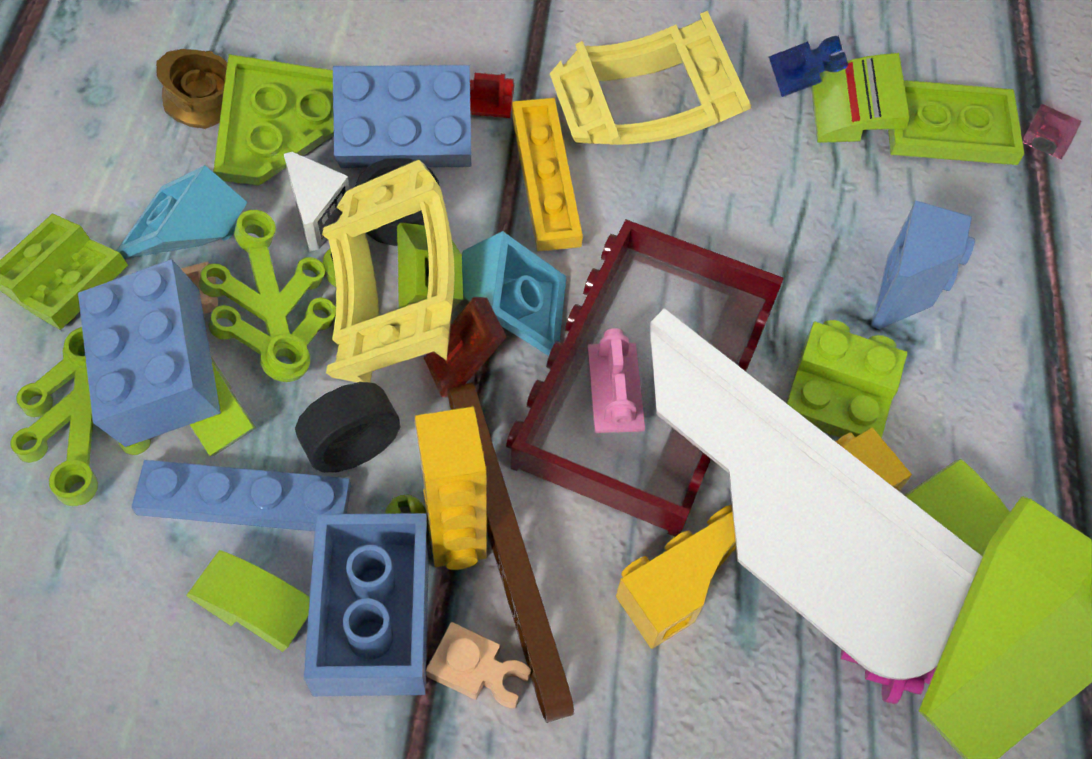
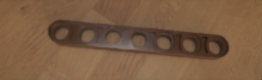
[447,382,574,723]

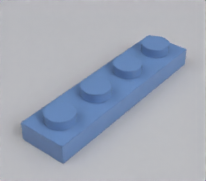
[132,460,352,531]

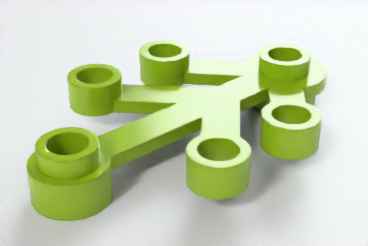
[199,210,336,382]
[10,327,151,506]

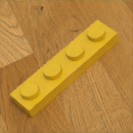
[512,98,583,252]

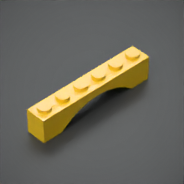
[616,427,912,650]

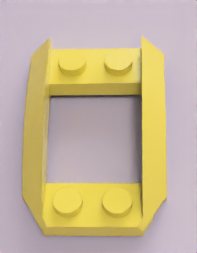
[550,10,752,145]
[322,160,455,383]

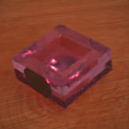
[1022,104,1082,160]

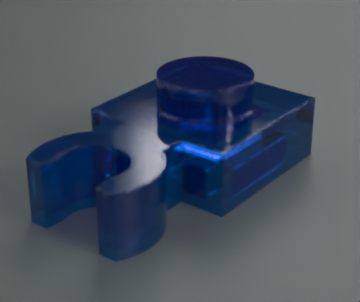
[769,36,849,97]

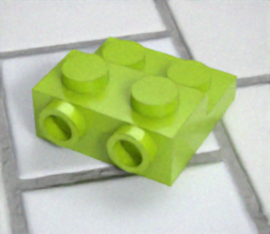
[786,320,908,438]

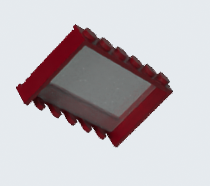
[506,219,784,537]

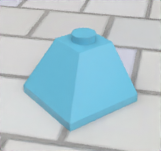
[116,165,248,259]
[462,231,566,356]

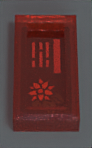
[424,297,507,397]

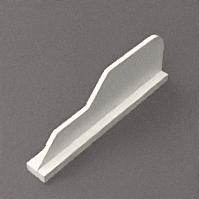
[650,308,983,680]

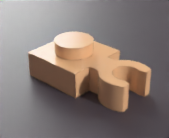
[426,622,531,708]

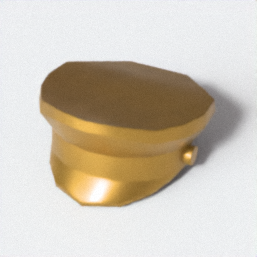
[156,49,228,129]

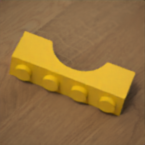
[415,406,487,570]

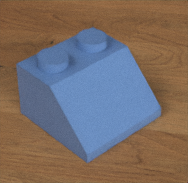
[871,200,975,329]

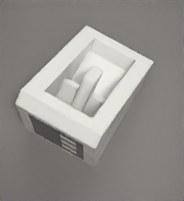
[284,152,350,252]

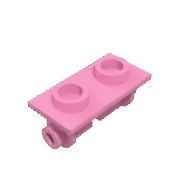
[587,328,645,433]

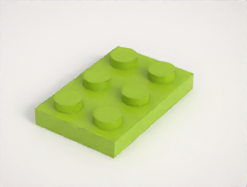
[888,80,1024,165]

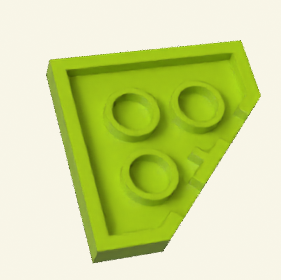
[213,54,334,186]

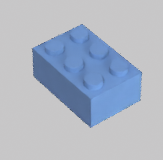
[333,65,472,168]
[78,259,221,447]
[304,513,429,697]

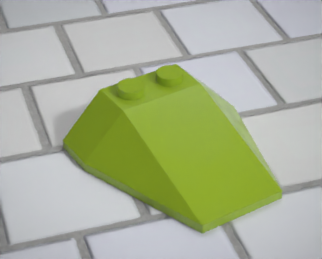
[919,496,1092,759]

